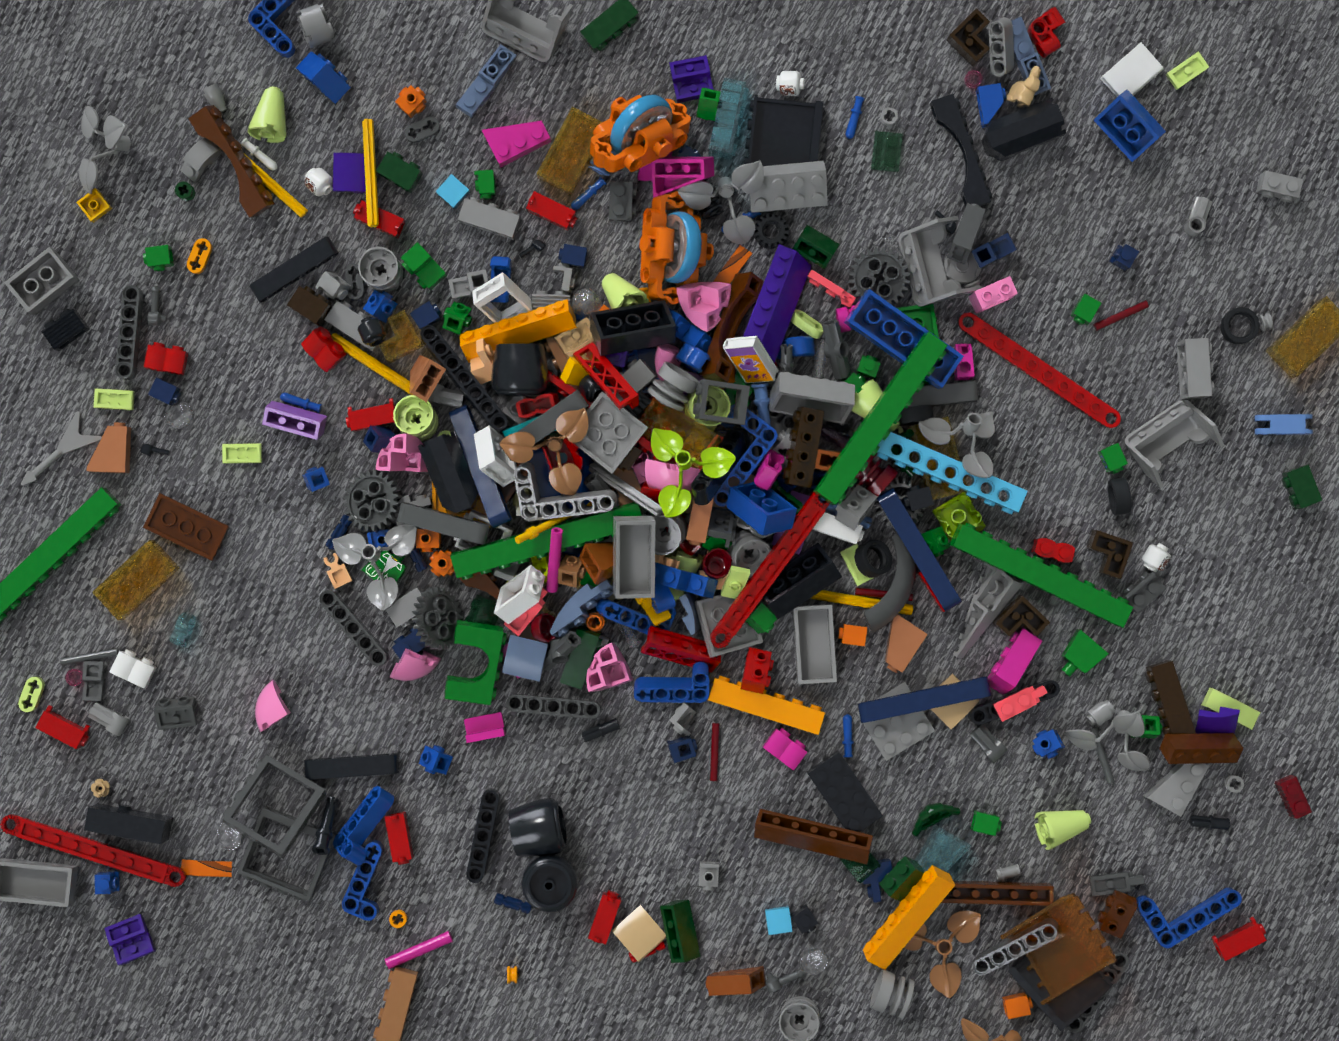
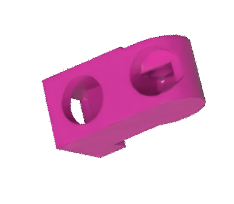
[954,343,975,381]

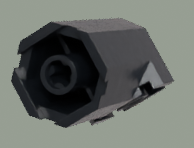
[981,98,1066,162]
[418,431,480,514]

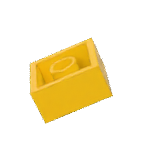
[76,188,112,223]
[560,357,594,386]

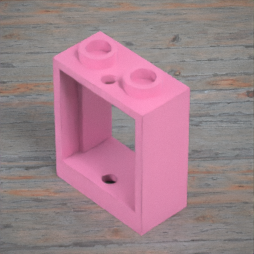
[969,276,1018,314]

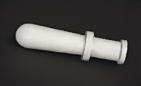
[241,138,277,171]

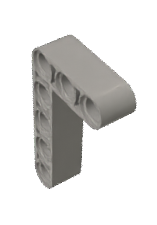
[514,462,617,521]

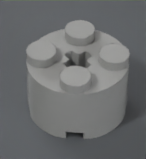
[296,4,334,48]

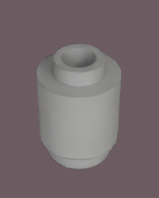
[1086,700,1116,727]

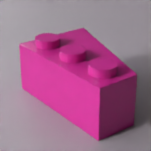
[482,121,551,168]
[652,157,714,198]
[988,628,1042,695]

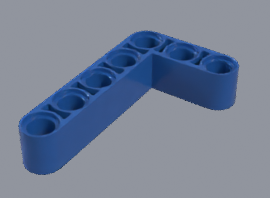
[248,0,295,58]
[714,404,778,507]
[1136,888,1242,948]

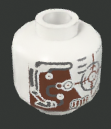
[776,71,805,96]
[305,168,333,196]
[1142,543,1171,572]

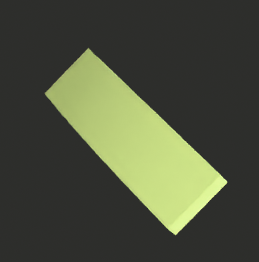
[1201,688,1260,730]

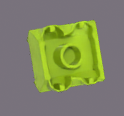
[932,492,986,541]

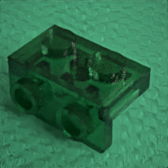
[464,594,499,625]

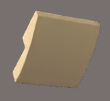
[554,317,596,360]
[931,673,980,729]
[612,905,666,962]

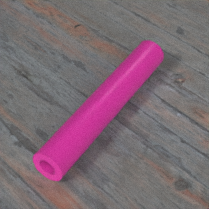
[546,527,563,593]
[385,931,453,969]

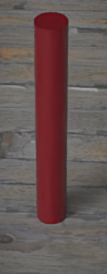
[1093,300,1149,331]
[855,587,913,601]
[710,723,720,781]

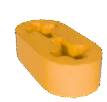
[187,238,213,274]

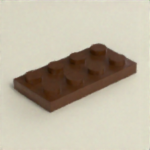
[143,493,230,561]

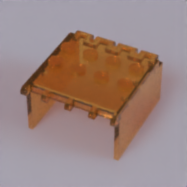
[1000,893,1117,1005]

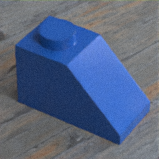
[976,83,1006,128]

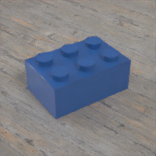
[1094,89,1166,162]
[726,482,797,536]

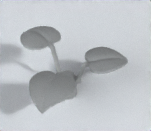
[79,106,131,194]
[678,160,764,244]
[918,412,995,478]
[332,524,417,611]
[1065,710,1150,771]

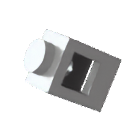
[315,271,351,300]
[698,861,719,890]

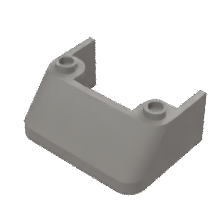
[481,0,573,62]
[898,216,977,306]
[1125,400,1224,489]

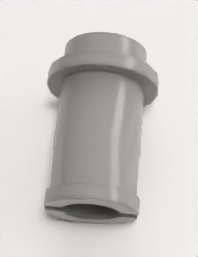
[995,864,1021,882]

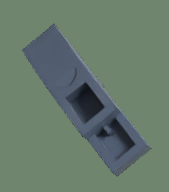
[1011,17,1051,96]
[456,44,516,118]
[550,579,613,638]

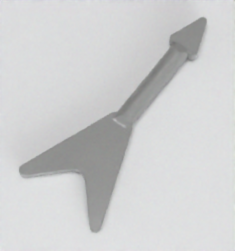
[21,411,102,486]

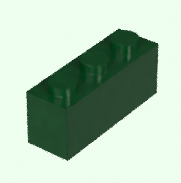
[580,0,639,53]
[560,625,603,690]
[660,900,700,963]

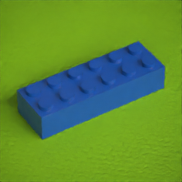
[844,289,964,389]

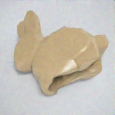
[1006,66,1041,108]

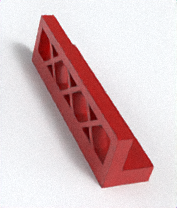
[573,342,639,410]
[641,626,721,673]

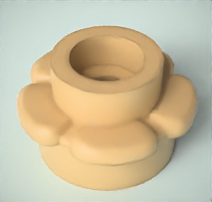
[91,779,110,798]

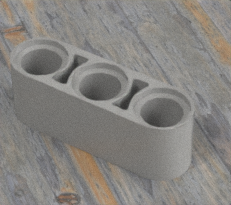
[989,17,1014,77]

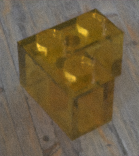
[379,310,424,364]

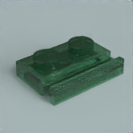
[871,131,903,173]
[839,852,881,883]

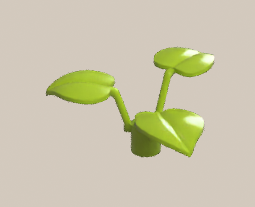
[651,428,736,518]

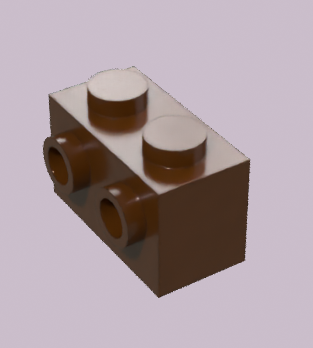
[1097,890,1137,939]

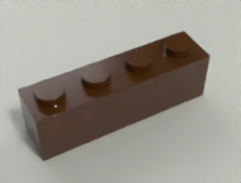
[1159,733,1243,764]

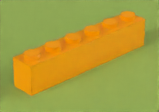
[460,299,577,363]
[708,675,825,735]
[863,865,955,970]

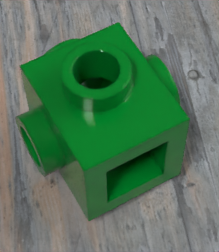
[442,301,472,335]
[921,526,950,557]

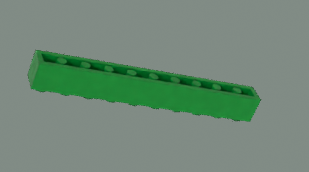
[813,332,948,505]
[0,487,121,623]
[450,502,642,580]
[949,523,1133,628]

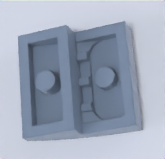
[679,592,701,635]
[502,635,548,682]

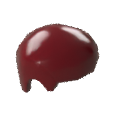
[702,548,732,579]
[531,613,556,642]

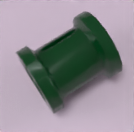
[175,181,196,202]

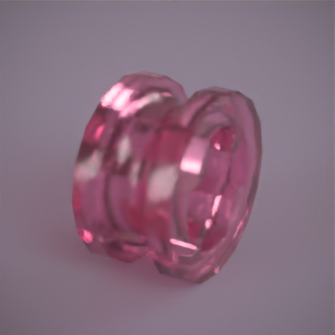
[964,70,982,89]
[65,669,83,686]

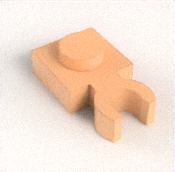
[324,553,353,589]
[655,554,680,569]

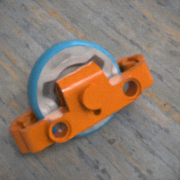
[590,95,691,173]
[639,191,714,305]

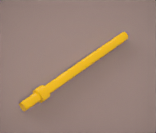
[515,498,606,544]

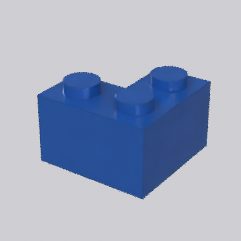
[296,51,351,104]

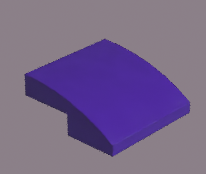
[669,55,714,103]
[333,153,366,193]
[1195,707,1240,734]
[104,914,156,966]

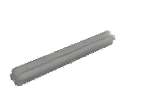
[588,462,662,517]

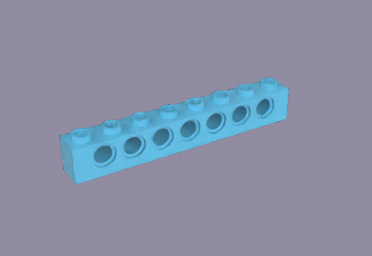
[877,432,1028,515]

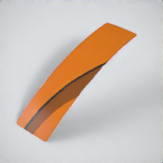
[713,245,753,284]
[181,859,232,877]

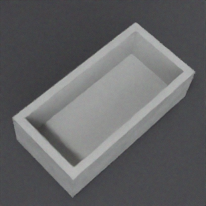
[749,161,828,213]
[769,372,855,424]
[613,516,655,599]
[792,604,837,684]
[0,858,78,907]

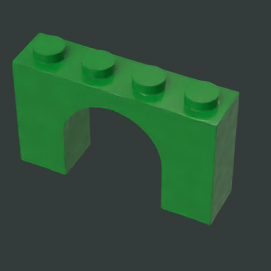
[444,620,506,705]

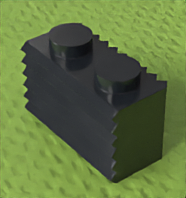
[41,309,90,351]

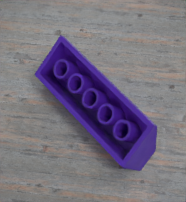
[743,244,811,363]

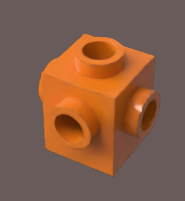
[395,85,427,118]
[415,528,441,552]
[429,549,454,577]

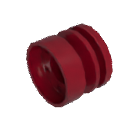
[854,453,898,496]

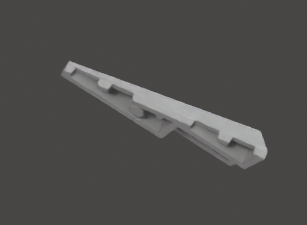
[953,563,1023,659]

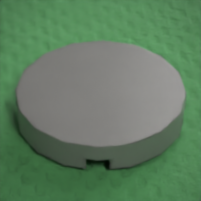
[944,248,982,284]

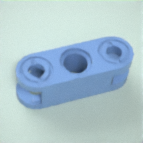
[1255,414,1313,435]

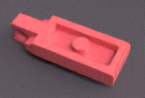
[807,270,856,308]
[504,587,548,637]
[993,685,1048,722]

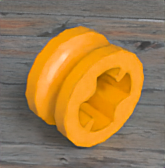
[389,910,407,928]
[507,966,518,984]

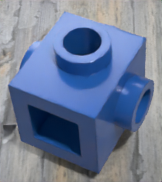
[363,290,398,323]
[1033,729,1065,759]
[418,745,453,775]

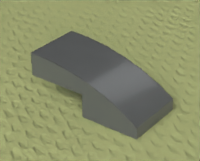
[82,661,104,702]

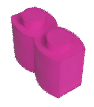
[754,449,785,490]
[762,728,807,771]

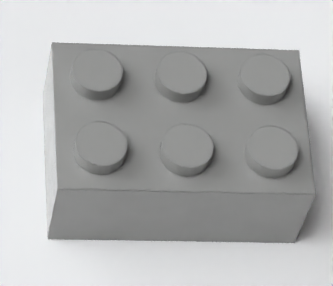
[4,247,79,315]
[1177,338,1214,400]

